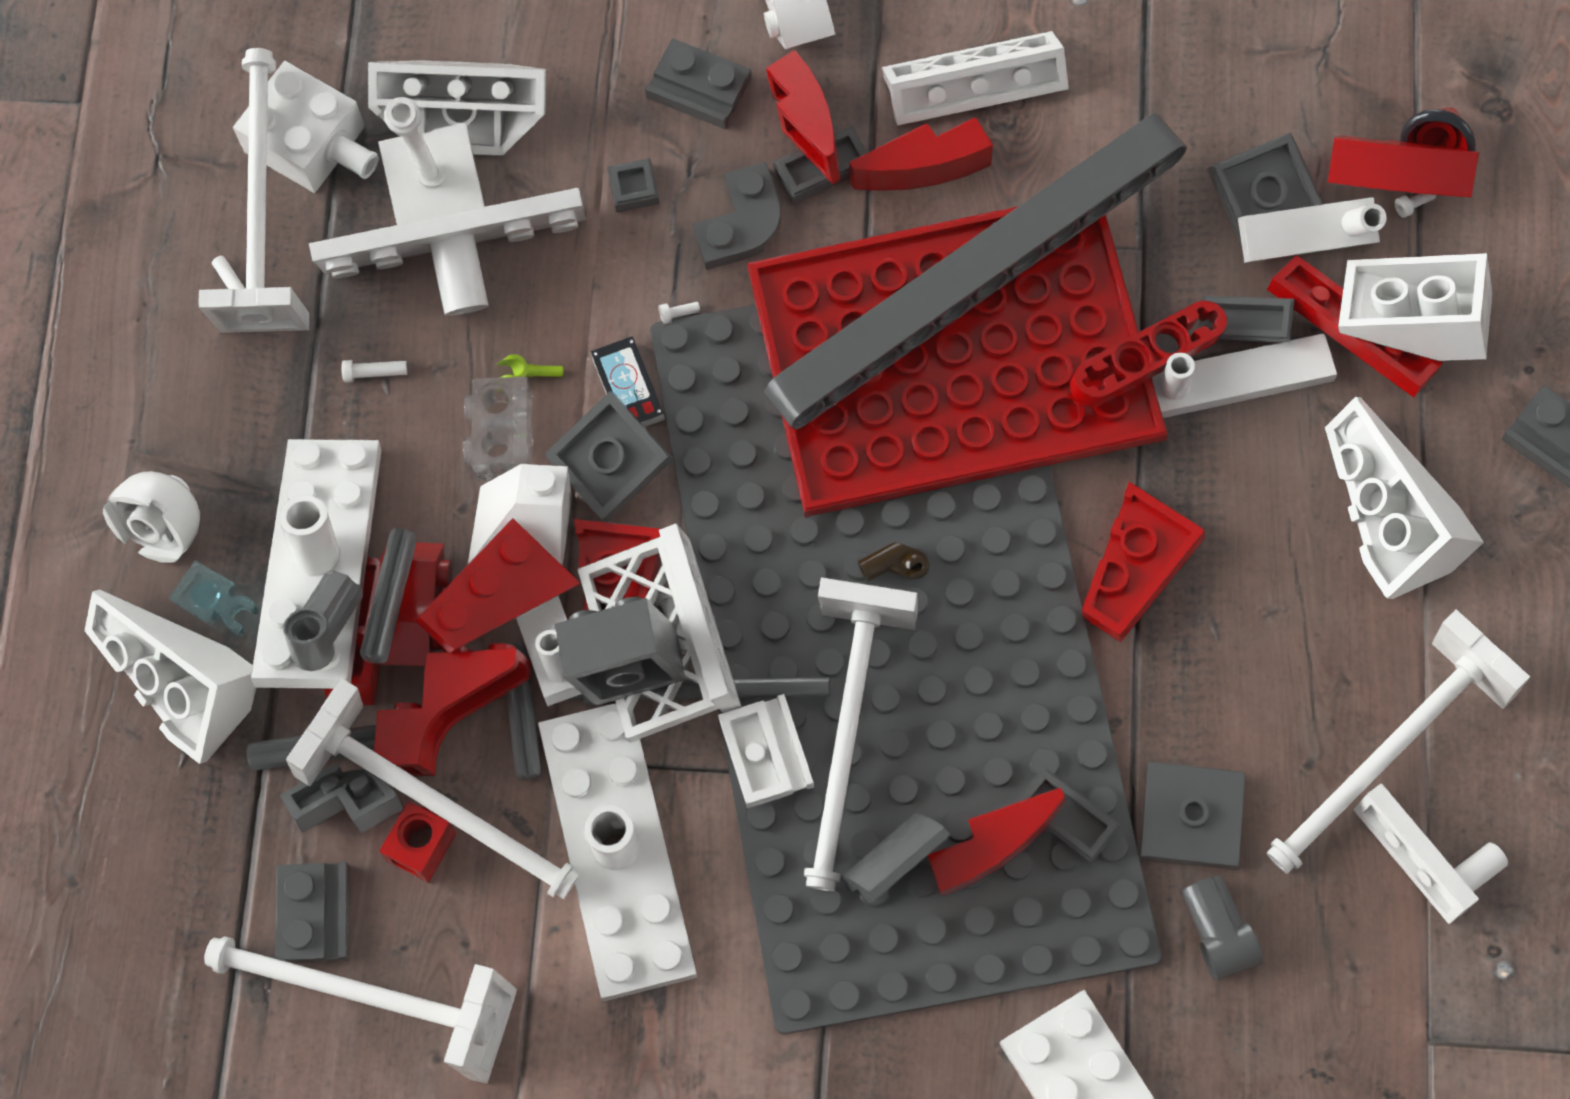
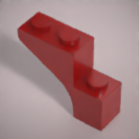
[374,643,532,777]

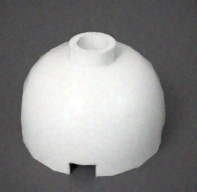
[103,471,200,563]

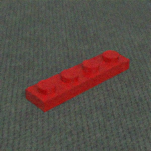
[1266,255,1444,398]

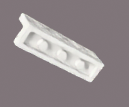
[882,31,1069,126]

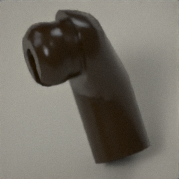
[857,542,929,582]

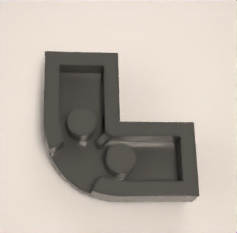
[693,162,781,270]
[279,764,404,834]

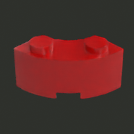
[374,542,452,666]

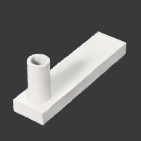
[1152,333,1337,418]

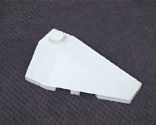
[1325,397,1484,599]
[85,589,256,764]

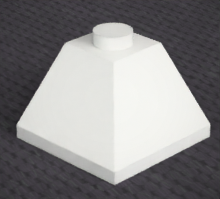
[468,464,572,566]

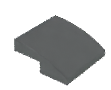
[840,814,951,904]

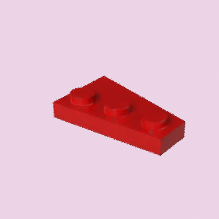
[1082,482,1205,643]
[415,518,581,653]
[574,519,661,610]

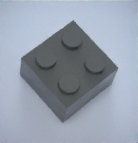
[555,597,686,705]

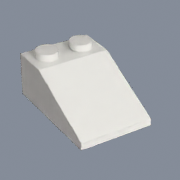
[1338,253,1492,361]

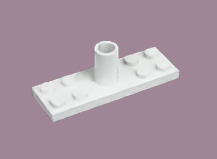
[309,188,586,316]
[251,439,382,689]
[538,703,698,1002]
[1000,990,1154,1099]

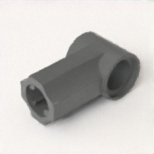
[283,571,363,671]
[1182,875,1263,981]

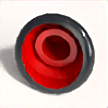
[1400,107,1476,151]

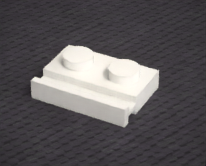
[718,694,814,809]

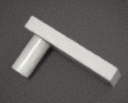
[1238,197,1387,263]
[516,596,582,706]
[1353,783,1508,924]

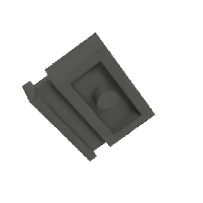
[645,38,752,129]
[1501,385,1570,488]
[275,861,350,964]

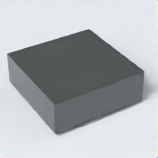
[607,158,660,213]

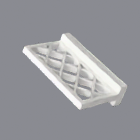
[578,524,741,742]

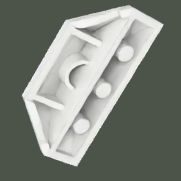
[368,60,546,156]

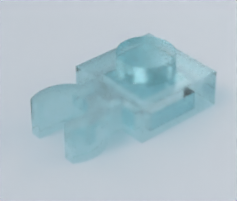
[169,560,259,635]

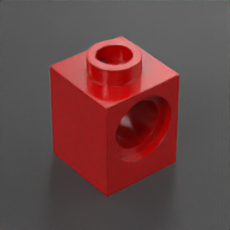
[379,801,457,883]

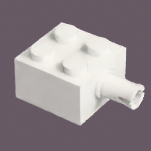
[232,60,379,193]

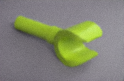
[497,354,563,387]

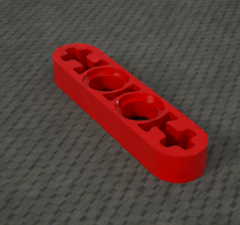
[1070,300,1227,407]

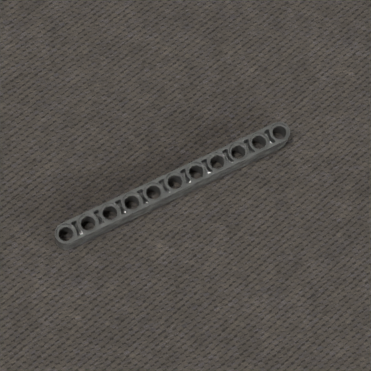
[764,114,1187,429]

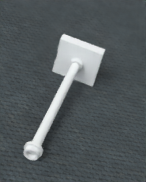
[199,48,309,333]
[378,97,485,225]
[804,577,918,891]
[1267,609,1530,874]
[286,678,579,900]
[204,936,517,1084]

